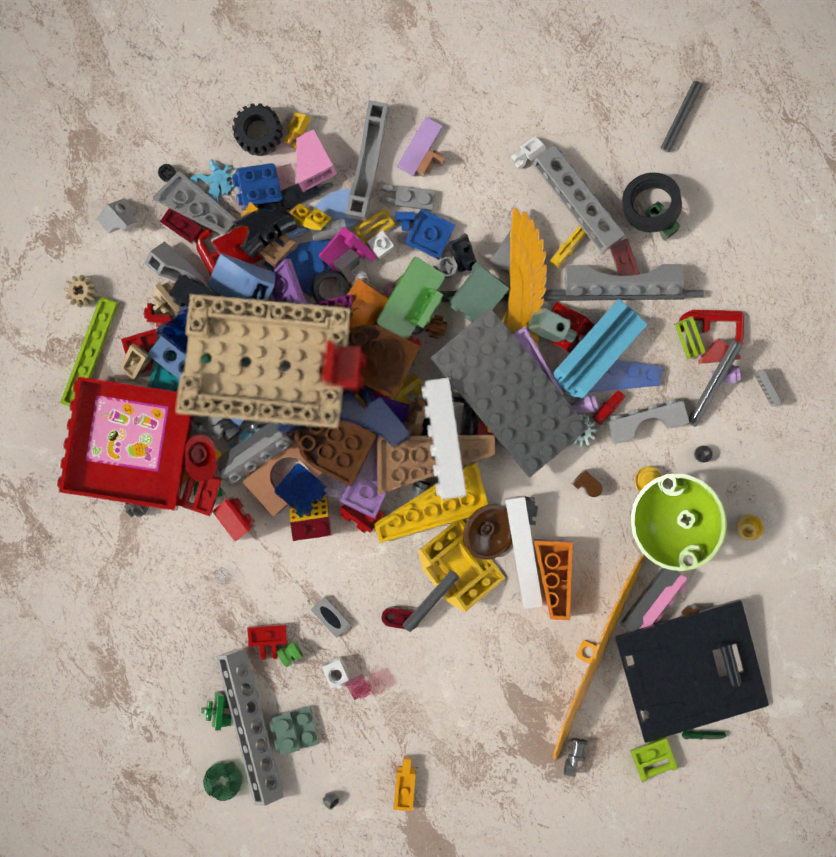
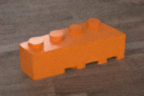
[347,278,389,330]
[534,539,573,620]

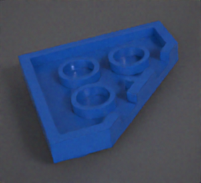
[263,239,331,297]

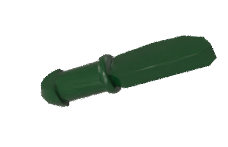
[682,731,726,740]

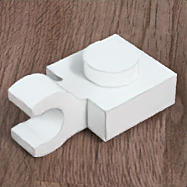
[511,136,546,169]

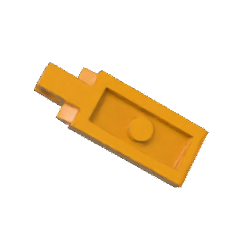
[393,755,416,812]

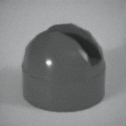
[323,792,340,810]

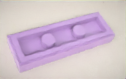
[397,117,443,177]

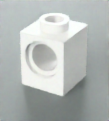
[367,230,395,260]
[322,656,350,689]

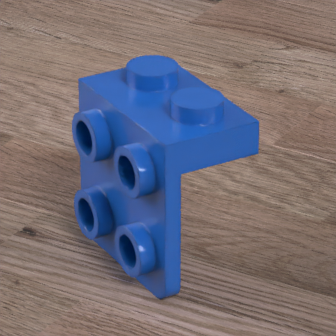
[232,163,282,211]

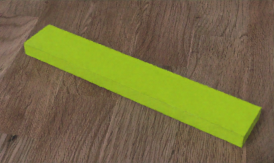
[60,296,120,407]

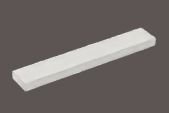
[505,495,543,609]

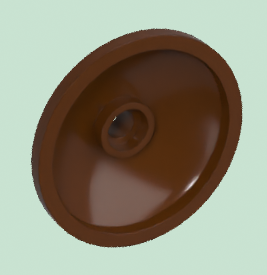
[463,504,513,560]

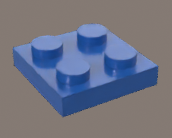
[404,209,455,260]

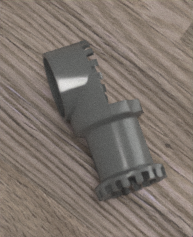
[564,737,588,777]

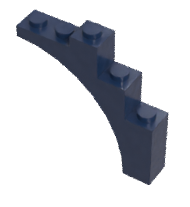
[277,391,410,449]

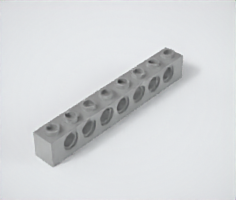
[216,649,284,806]

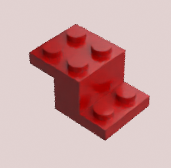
[322,340,366,394]

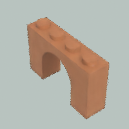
[243,431,322,517]

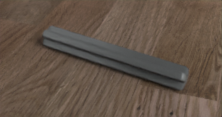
[661,81,703,153]
[403,570,459,632]

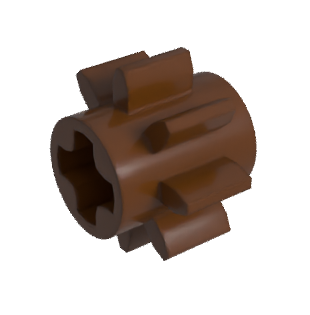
[425,314,447,339]

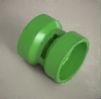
[277,641,303,667]

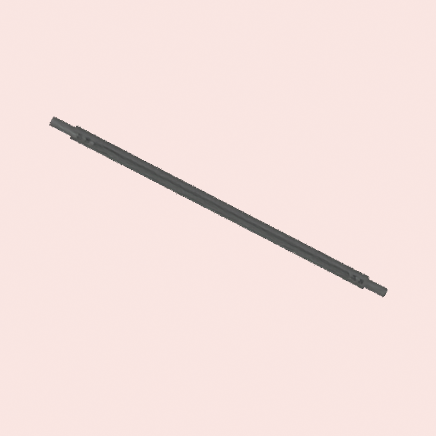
[438,288,704,302]

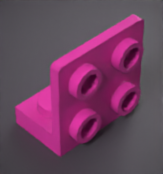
[319,226,377,274]

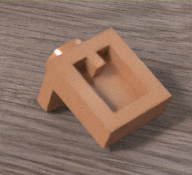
[417,150,445,177]

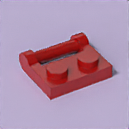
[179,474,222,516]

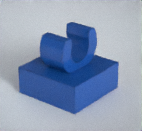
[396,211,415,231]

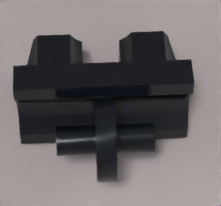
[449,233,477,273]

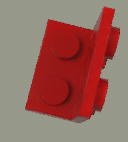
[540,302,594,354]

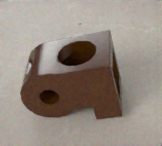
[571,469,603,497]

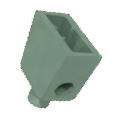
[527,309,576,342]

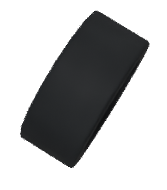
[311,270,349,302]

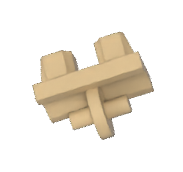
[152,281,186,318]

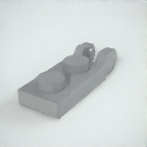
[380,185,435,211]

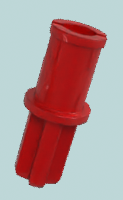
[592,390,625,425]

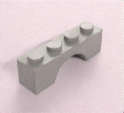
[606,398,689,444]

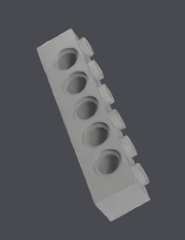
[532,145,624,254]

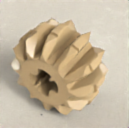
[64,275,98,308]

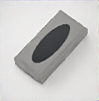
[311,596,351,638]

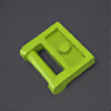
[630,737,678,783]

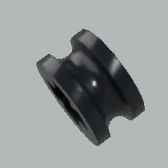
[158,164,176,182]
[694,446,713,463]

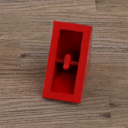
[698,338,741,364]

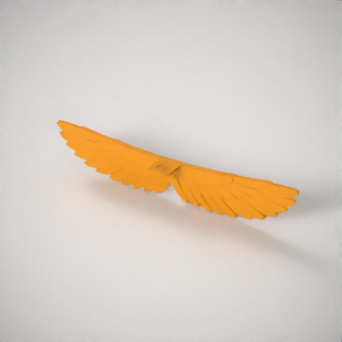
[487,208,547,433]
[553,555,646,761]

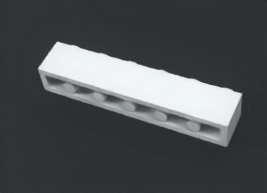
[422,378,466,500]

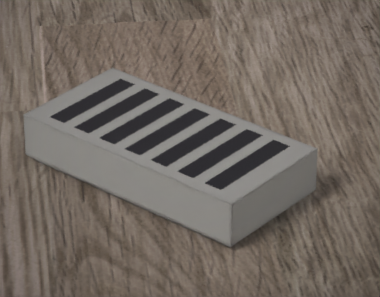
[753,369,782,407]

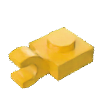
[284,112,311,149]

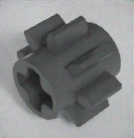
[124,503,148,517]

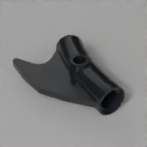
[233,209,297,259]

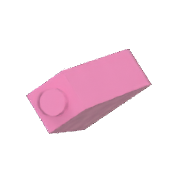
[296,129,337,192]

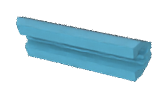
[554,299,647,398]

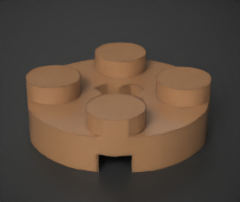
[405,397,426,436]

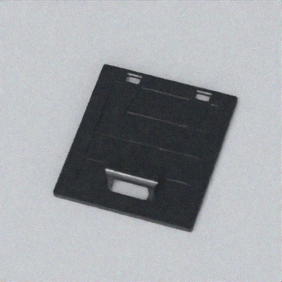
[615,599,769,743]

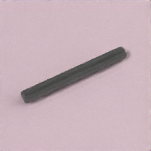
[688,340,743,427]

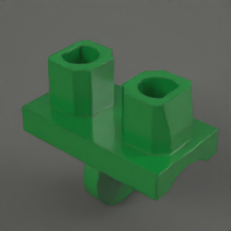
[201,692,232,731]

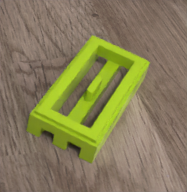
[674,317,706,359]

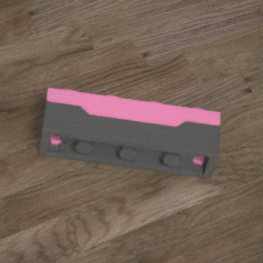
[619,567,687,632]

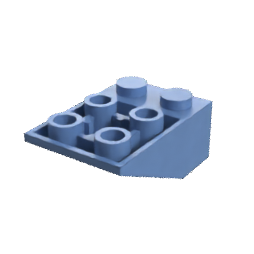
[207,253,276,301]

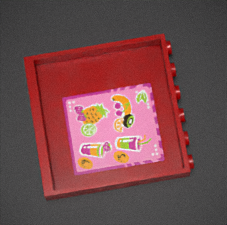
[57,377,193,511]

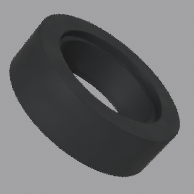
[622,172,682,233]

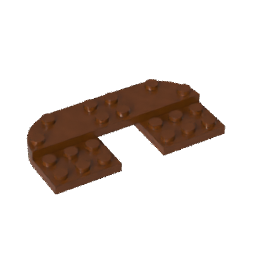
[295,325,421,487]

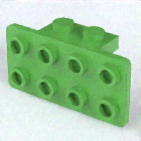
[376,257,445,339]

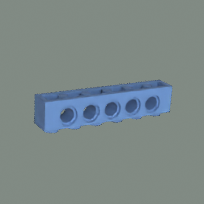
[147,336,245,426]

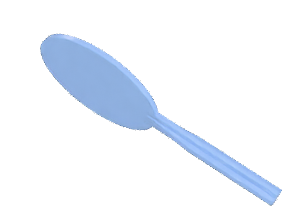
[275,189,357,246]

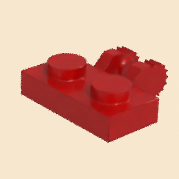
[247,624,288,660]

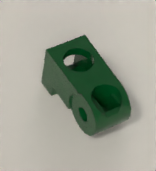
[645,201,680,241]

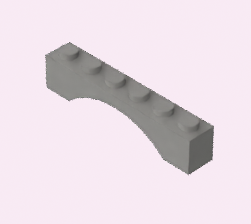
[346,100,389,222]
[144,241,221,295]
[564,264,684,296]

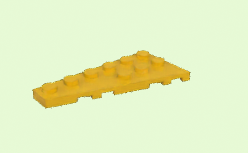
[374,462,488,543]

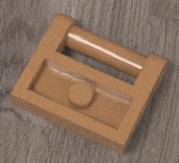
[258,235,298,268]

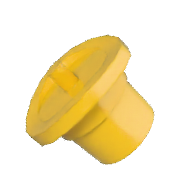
[737,514,764,541]

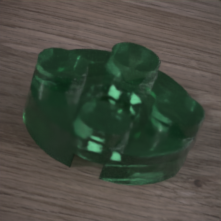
[203,761,242,801]

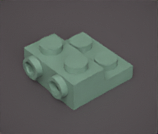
[269,705,320,755]

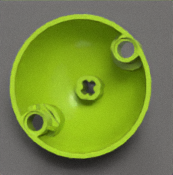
[631,474,727,571]

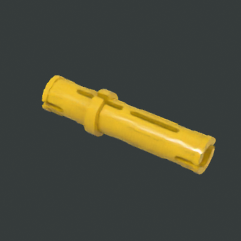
[549,225,586,269]

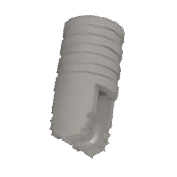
[311,219,346,242]

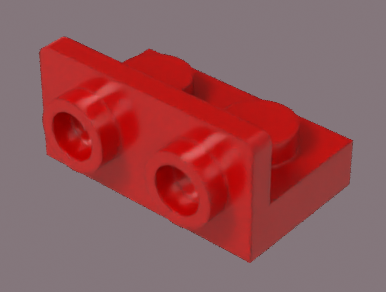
[339,504,384,533]

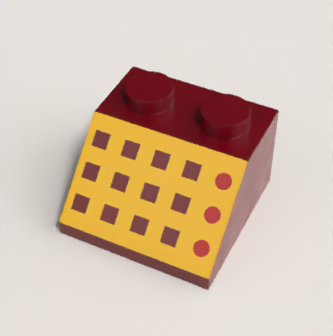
[289,496,333,541]

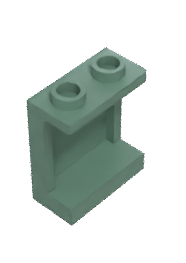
[448,262,509,323]

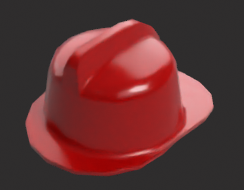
[185,435,217,482]

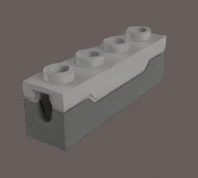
[216,422,294,484]

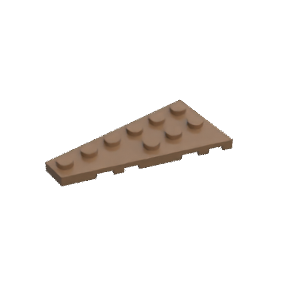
[377,435,495,495]

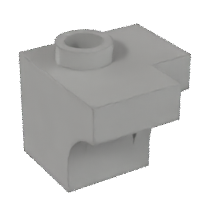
[96,198,138,233]

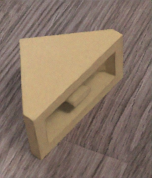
[119,344,152,380]

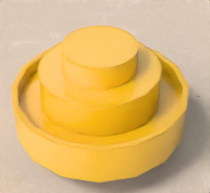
[634,466,662,492]

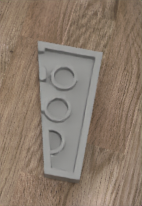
[153,171,236,235]

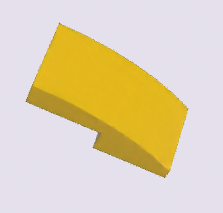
[289,203,332,230]

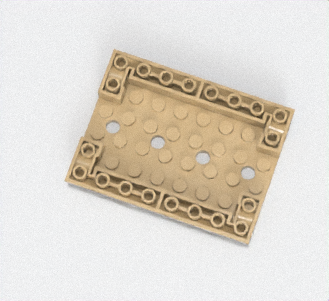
[176,295,350,428]

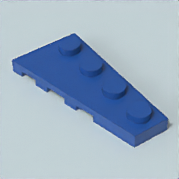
[588,360,663,393]

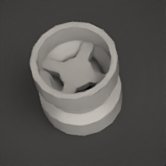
[438,257,457,278]

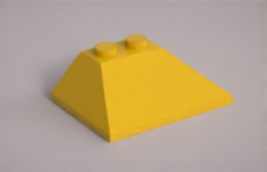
[418,520,505,612]

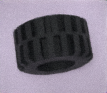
[232,103,283,156]

